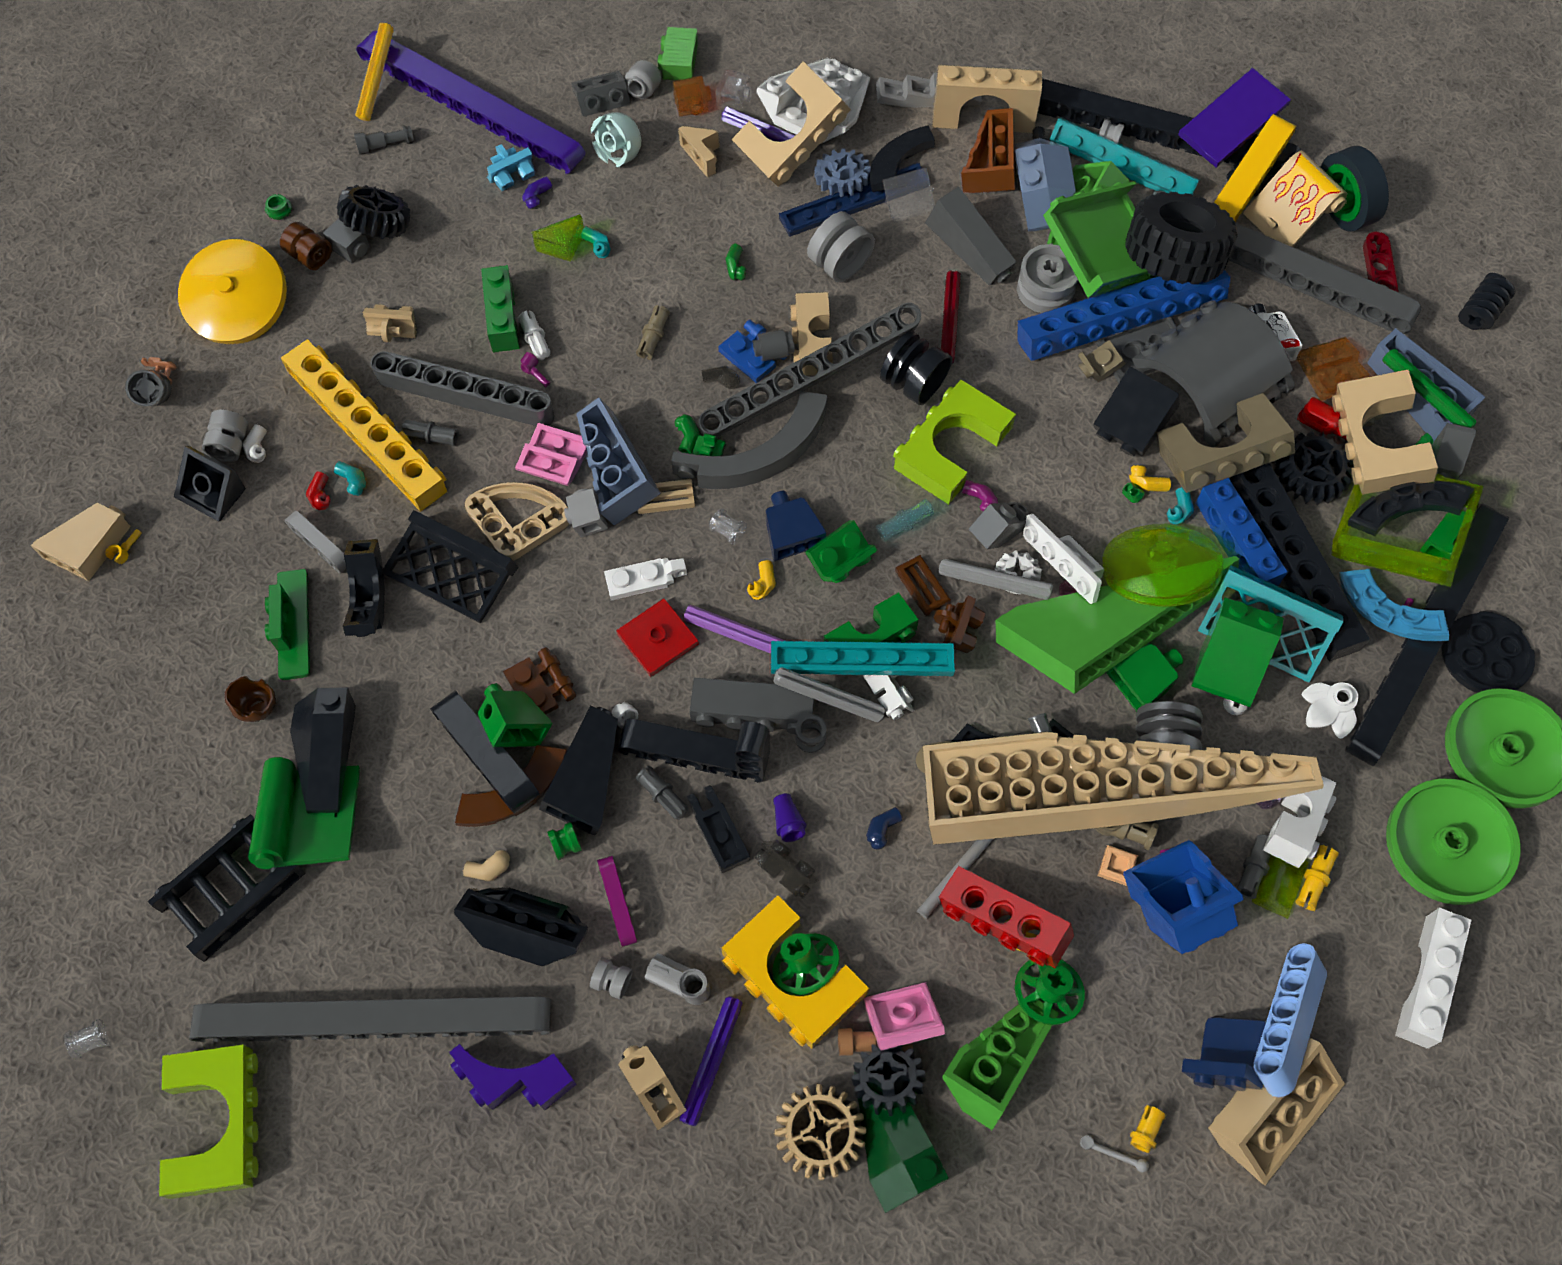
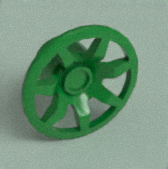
[772,933,840,995]
[1014,960,1085,1025]

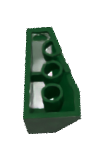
[854,1071,949,1213]

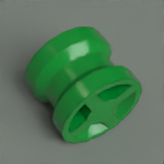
[547,822,582,860]

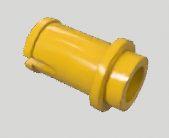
[1130,1105,1166,1153]

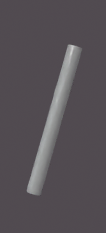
[917,839,993,919]

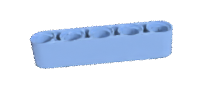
[1253,943,1327,1097]

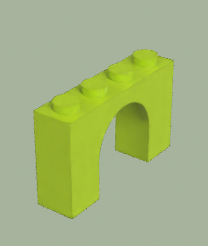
[893,380,1016,505]
[159,1045,258,1199]

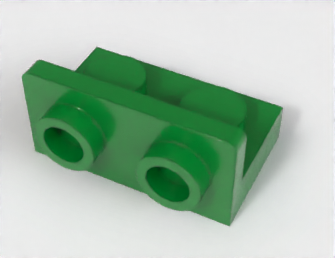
[805,520,878,583]

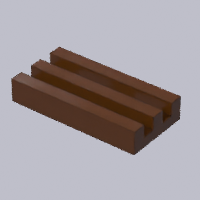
[895,555,951,616]

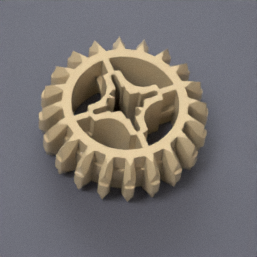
[775,1084,866,1180]

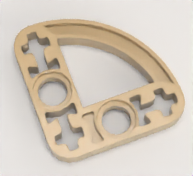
[465,482,569,561]

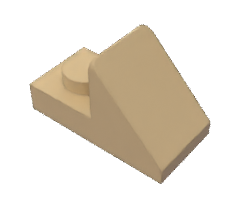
[679,126,719,178]

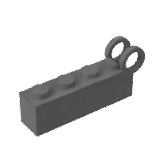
[690,677,826,753]

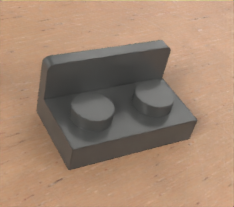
[571,70,630,116]

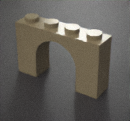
[1156,393,1295,493]

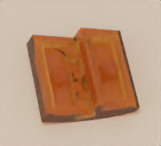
[1296,337,1372,401]

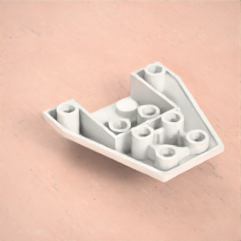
[757,58,870,142]

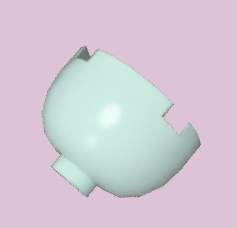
[591,112,641,167]

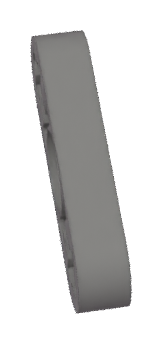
[284,510,346,574]

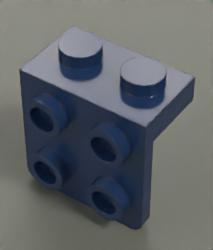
[1182,1018,1266,1091]

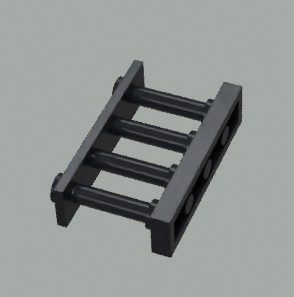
[148,814,306,962]

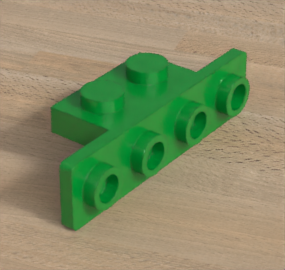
[265,569,310,680]

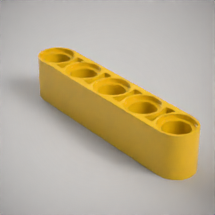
[1214,114,1297,222]

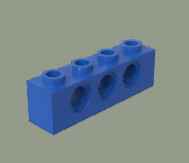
[1196,478,1287,586]

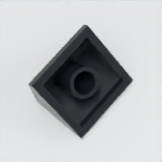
[174,445,246,522]

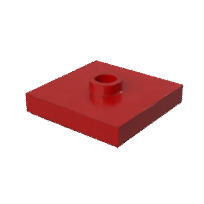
[616,598,699,677]

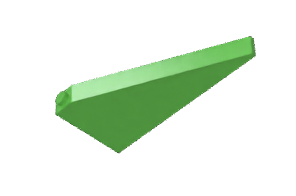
[996,556,1239,694]

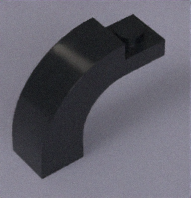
[343,539,385,637]

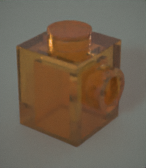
[672,76,712,117]

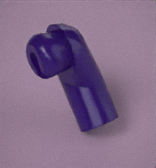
[522,176,552,209]

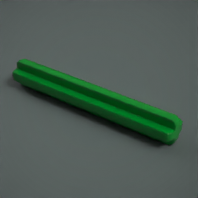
[1382,349,1477,428]

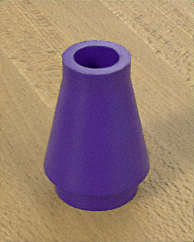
[773,793,807,842]

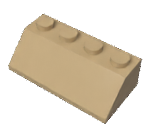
[1208,1038,1345,1185]

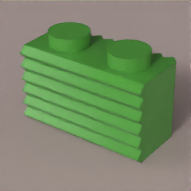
[658,27,698,81]

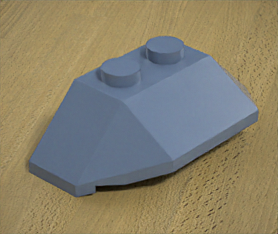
[1014,138,1076,232]

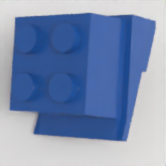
[1123,840,1244,954]

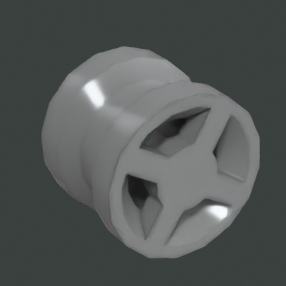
[1099,119,1125,143]

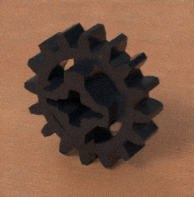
[851,1044,926,1117]

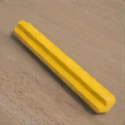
[356,23,394,121]

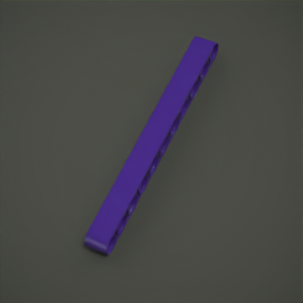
[356,31,586,174]

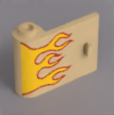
[1243,151,1347,247]

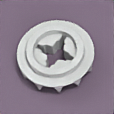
[995,550,1042,594]

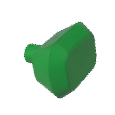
[1122,482,1144,503]

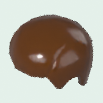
[225,676,276,722]

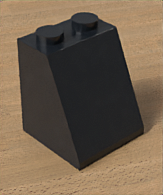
[1093,366,1179,457]

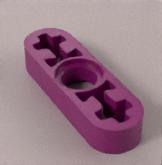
[597,855,637,947]

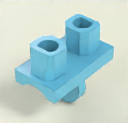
[487,144,535,191]

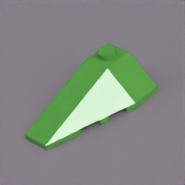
[1047,161,1129,245]

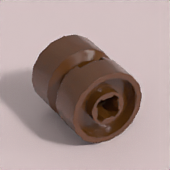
[280,222,332,270]

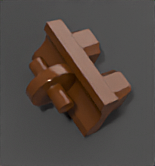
[933,595,986,653]

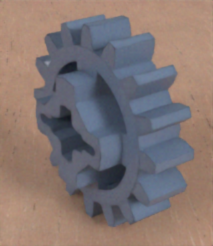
[814,148,871,197]

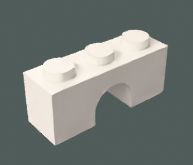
[1263,776,1336,868]

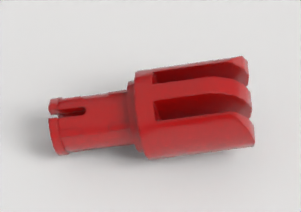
[1297,397,1364,441]

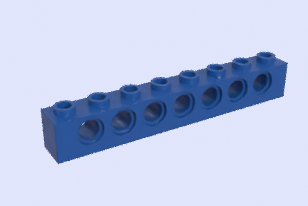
[1017,270,1230,361]

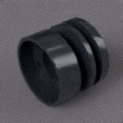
[880,331,953,406]

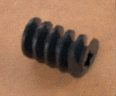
[1458,273,1516,330]

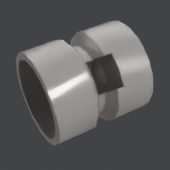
[201,409,248,462]

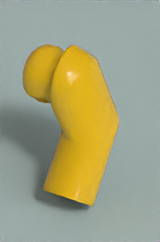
[1129,465,1171,492]
[747,560,776,600]

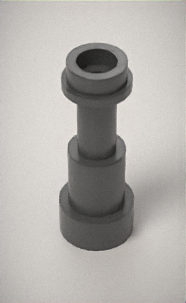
[354,125,414,155]

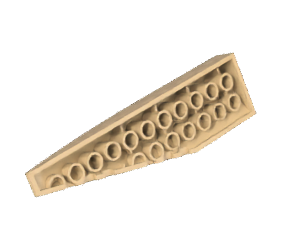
[923,732,1324,845]

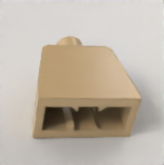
[619,1046,686,1130]

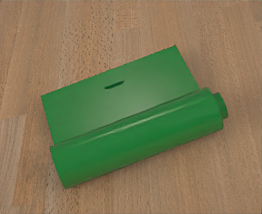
[248,757,360,869]

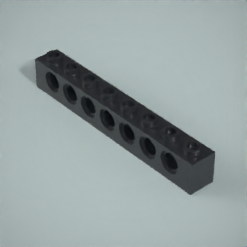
[1229,463,1370,662]

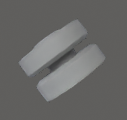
[807,211,875,282]
[1016,244,1078,313]

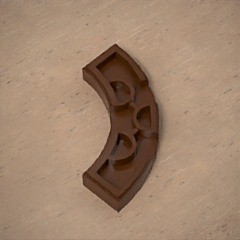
[455,745,567,827]

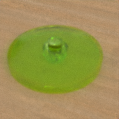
[1102,524,1223,607]

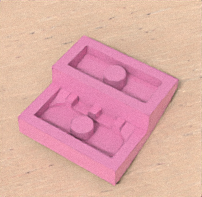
[515,423,587,486]

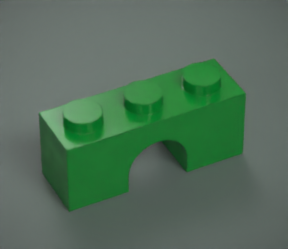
[481,265,520,353]
[824,592,919,643]

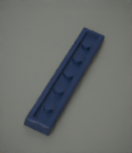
[779,163,930,237]

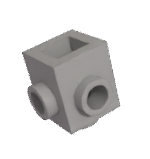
[564,488,608,538]

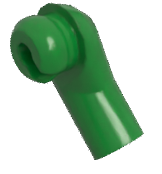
[674,414,700,454]

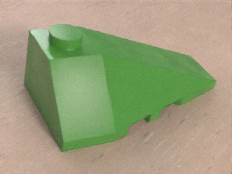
[942,1000,1059,1130]

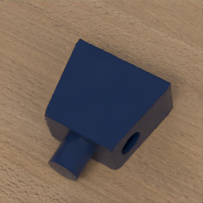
[765,490,826,562]

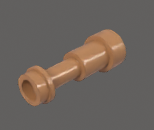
[838,1028,913,1056]

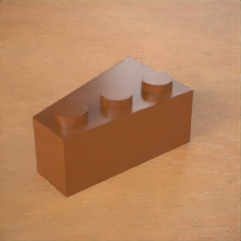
[961,108,1015,193]

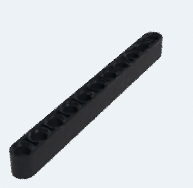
[1038,79,1302,176]
[1345,503,1509,766]

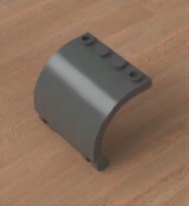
[1132,300,1295,447]

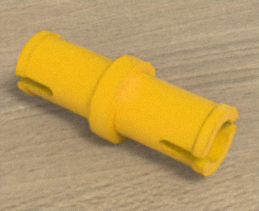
[1295,845,1339,911]

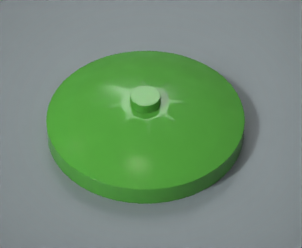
[1445,688,1562,808]
[1386,778,1521,905]

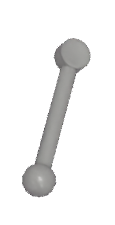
[1080,1135,1149,1173]

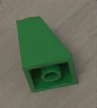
[1191,597,1284,707]

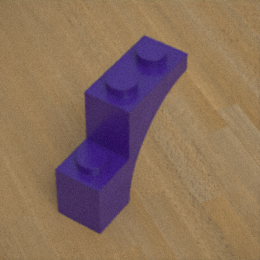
[449,1044,577,1110]

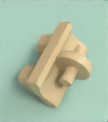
[363,304,417,342]

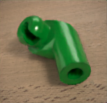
[725,244,746,281]

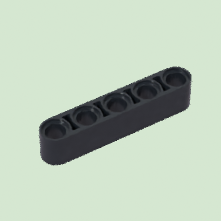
[430,691,540,814]

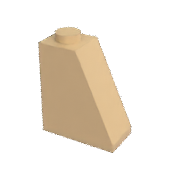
[31,503,131,581]

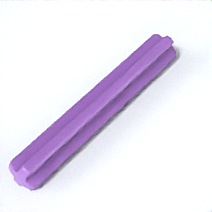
[684,605,786,654]

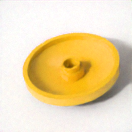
[178,239,287,344]

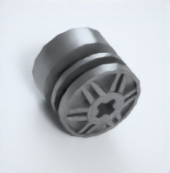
[1136,701,1203,750]

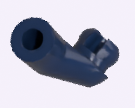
[866,807,902,850]

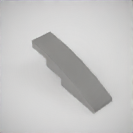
[876,73,982,108]

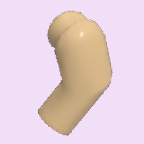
[463,850,510,881]

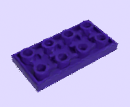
[1179,68,1291,168]

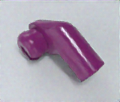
[962,480,998,511]

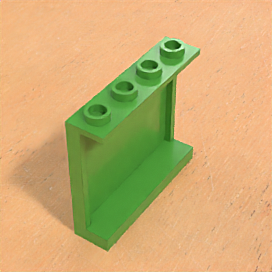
[1043,181,1158,298]

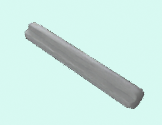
[939,559,1053,600]
[773,667,885,722]

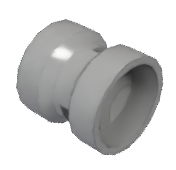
[590,957,633,1000]

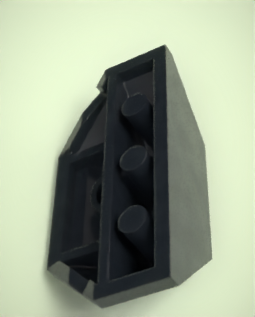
[454,887,588,967]

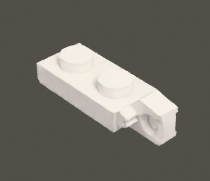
[604,558,687,600]

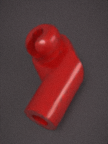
[306,471,330,510]

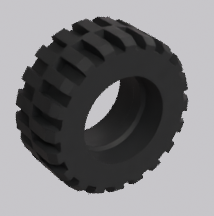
[1125,192,1238,284]

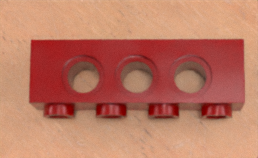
[939,866,1074,968]

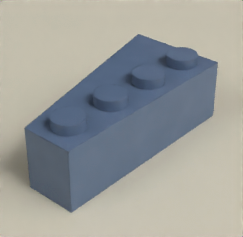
[1367,328,1485,442]
[576,398,661,525]

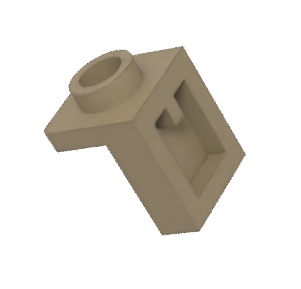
[1078,340,1126,382]

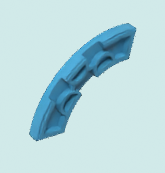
[1339,569,1449,641]

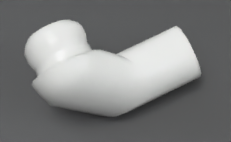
[242,424,267,463]

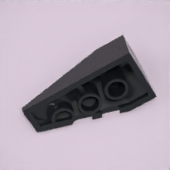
[290,687,356,813]

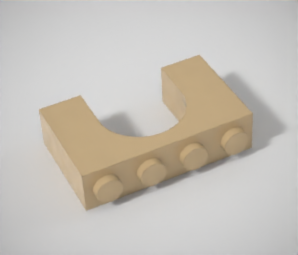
[732,61,851,186]
[932,65,1042,133]
[1332,369,1438,495]

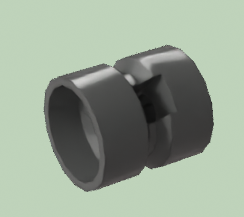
[125,370,171,407]

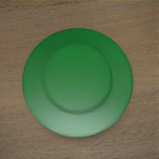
[265,194,292,220]

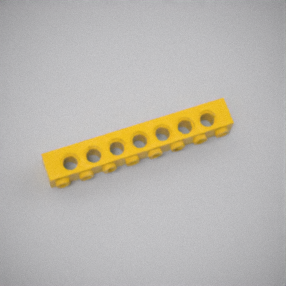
[281,339,447,512]

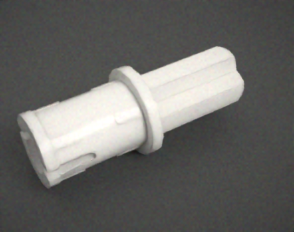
[518,311,550,360]

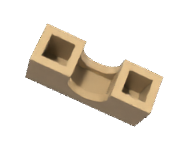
[790,292,833,376]

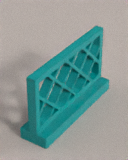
[1198,565,1343,682]

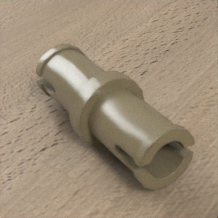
[636,305,670,360]

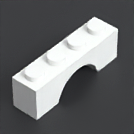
[1395,907,1471,1049]

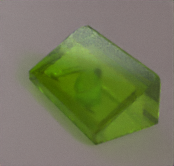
[1252,855,1308,918]

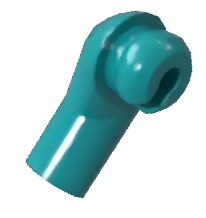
[334,461,366,496]

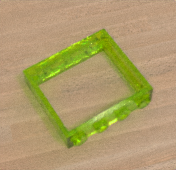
[1331,474,1484,587]

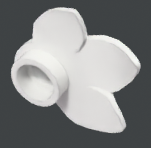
[1301,682,1358,739]

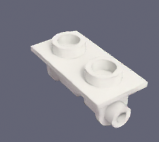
[864,675,915,720]

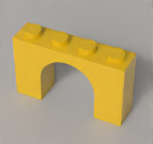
[721,895,869,1049]

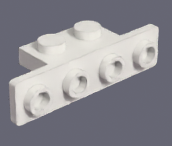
[1023,513,1104,604]

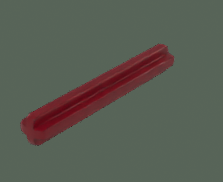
[941,270,961,363]

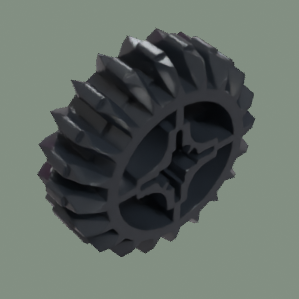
[337,185,410,239]
[1275,431,1354,505]

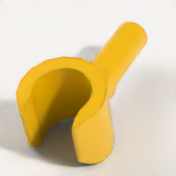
[105,529,142,564]

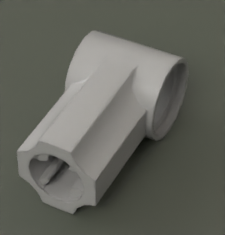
[644,953,711,1005]

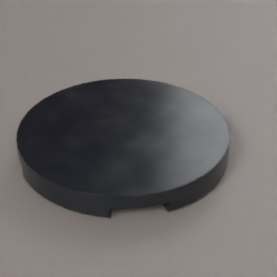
[1441,611,1535,693]

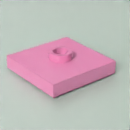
[863,982,945,1051]

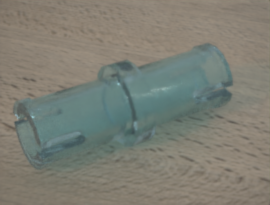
[876,499,934,542]

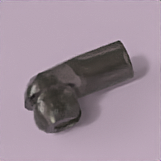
[701,366,740,389]

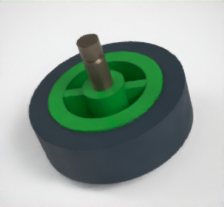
[1321,146,1389,231]

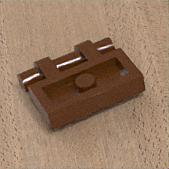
[503,647,576,715]

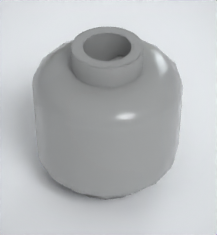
[625,60,661,99]

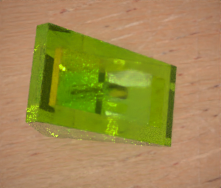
[531,214,584,262]

